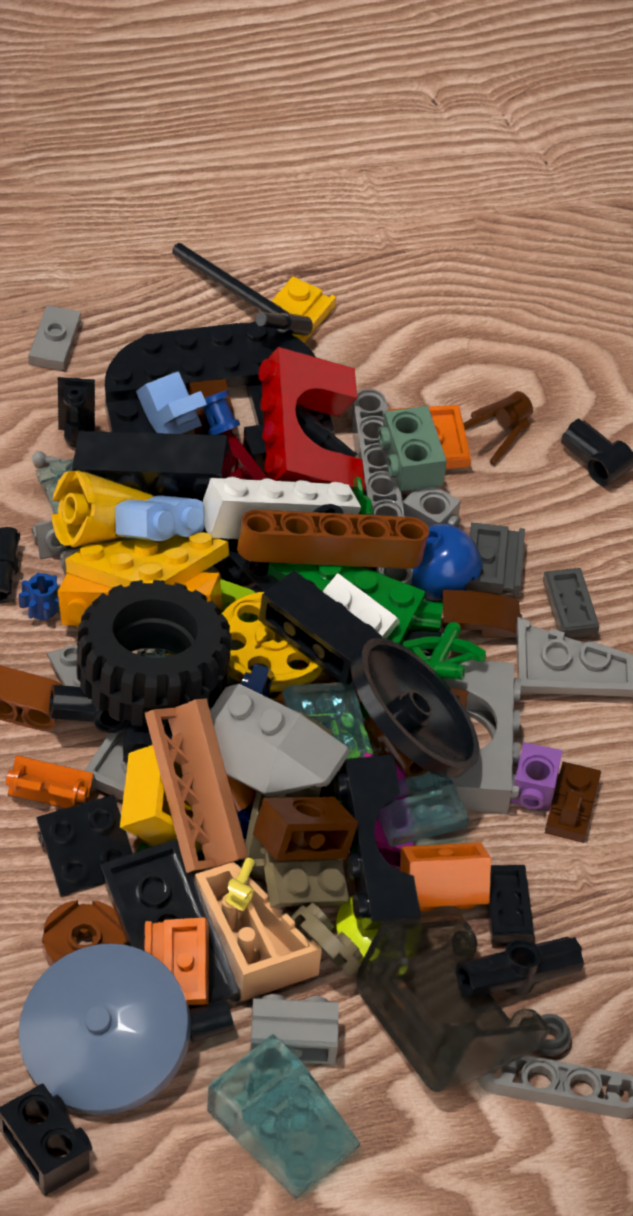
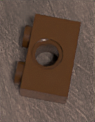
[253,797,358,861]

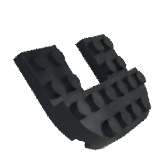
[105,321,334,434]

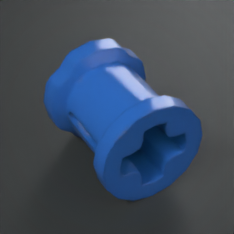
[203,390,240,435]

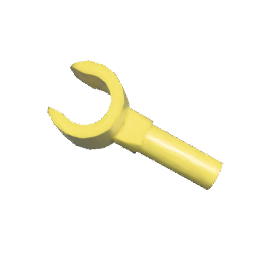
[225,858,255,911]

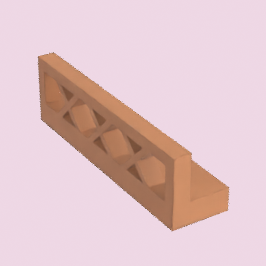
[144,699,249,873]

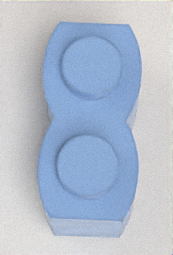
[115,496,204,541]

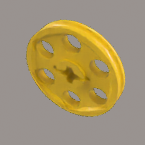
[222,591,323,692]

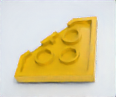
[65,532,229,588]

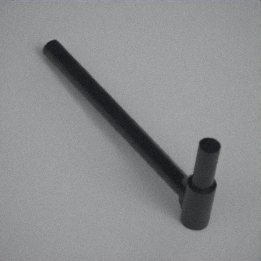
[172,243,313,336]

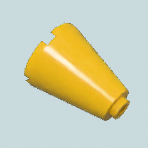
[52,470,155,547]

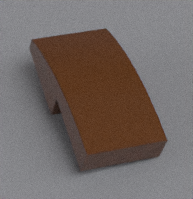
[443,590,520,638]

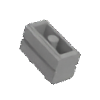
[250,994,339,1064]

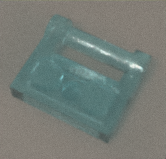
[377,772,469,847]

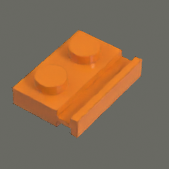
[145,917,209,1005]

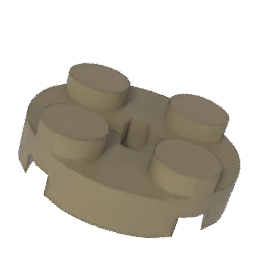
[291,902,363,977]

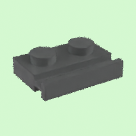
[465,522,525,596]

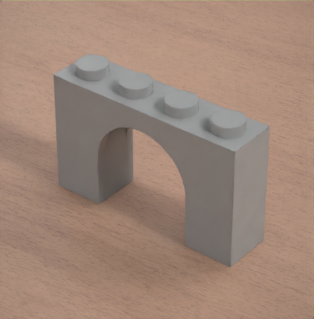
[412,656,521,814]

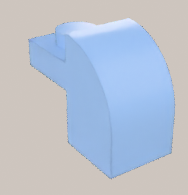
[136,371,207,434]

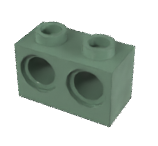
[378,406,447,491]

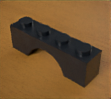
[333,754,421,931]

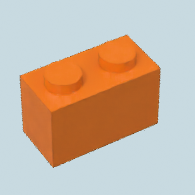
[400,842,491,912]

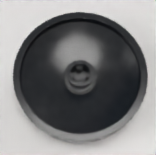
[351,638,480,778]

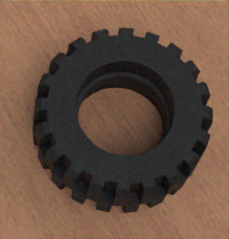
[76,580,232,727]

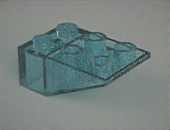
[207,1034,360,1199]

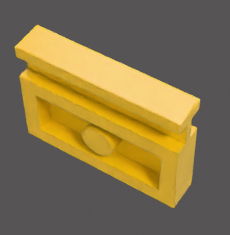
[271,276,336,343]

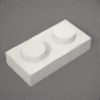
[323,573,400,639]

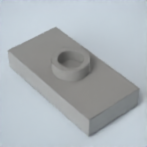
[28,305,81,371]

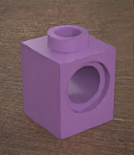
[511,742,563,811]

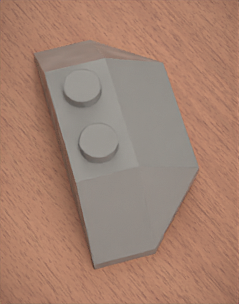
[210,684,351,797]

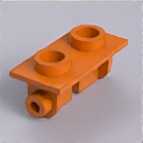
[5,755,94,808]

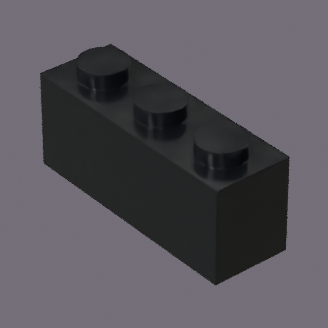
[258,570,382,686]

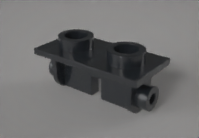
[57,377,95,447]

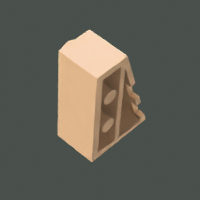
[195,862,322,1002]

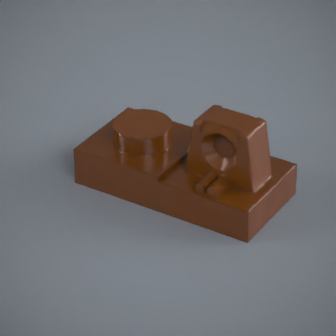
[545,761,601,843]

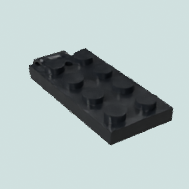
[99,839,241,1043]

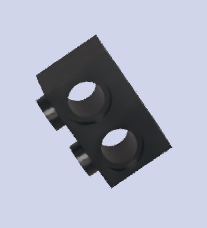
[0,1083,92,1196]

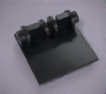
[36,795,132,896]

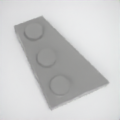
[516,617,633,697]

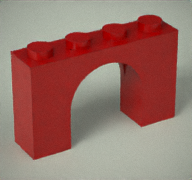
[259,347,365,492]

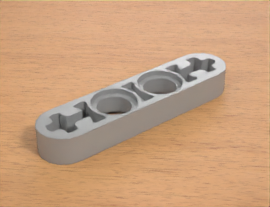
[477,1050,633,1118]

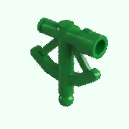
[402,622,486,680]

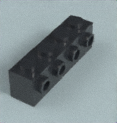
[72,431,232,496]

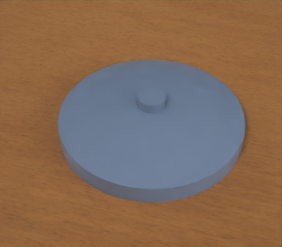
[19,944,191,1115]

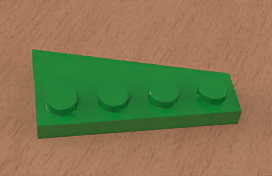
[268,563,426,645]

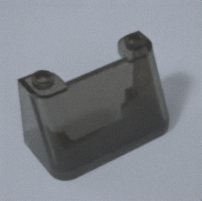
[356,914,551,1092]

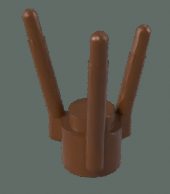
[463,391,533,465]

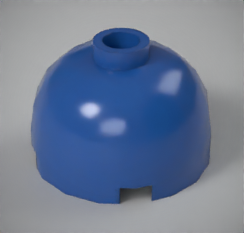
[411,524,483,600]

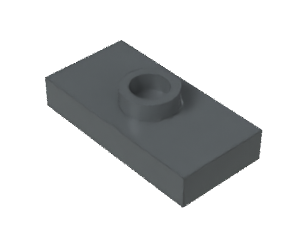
[543,568,600,638]

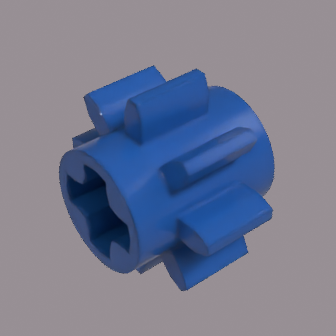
[19,573,60,621]

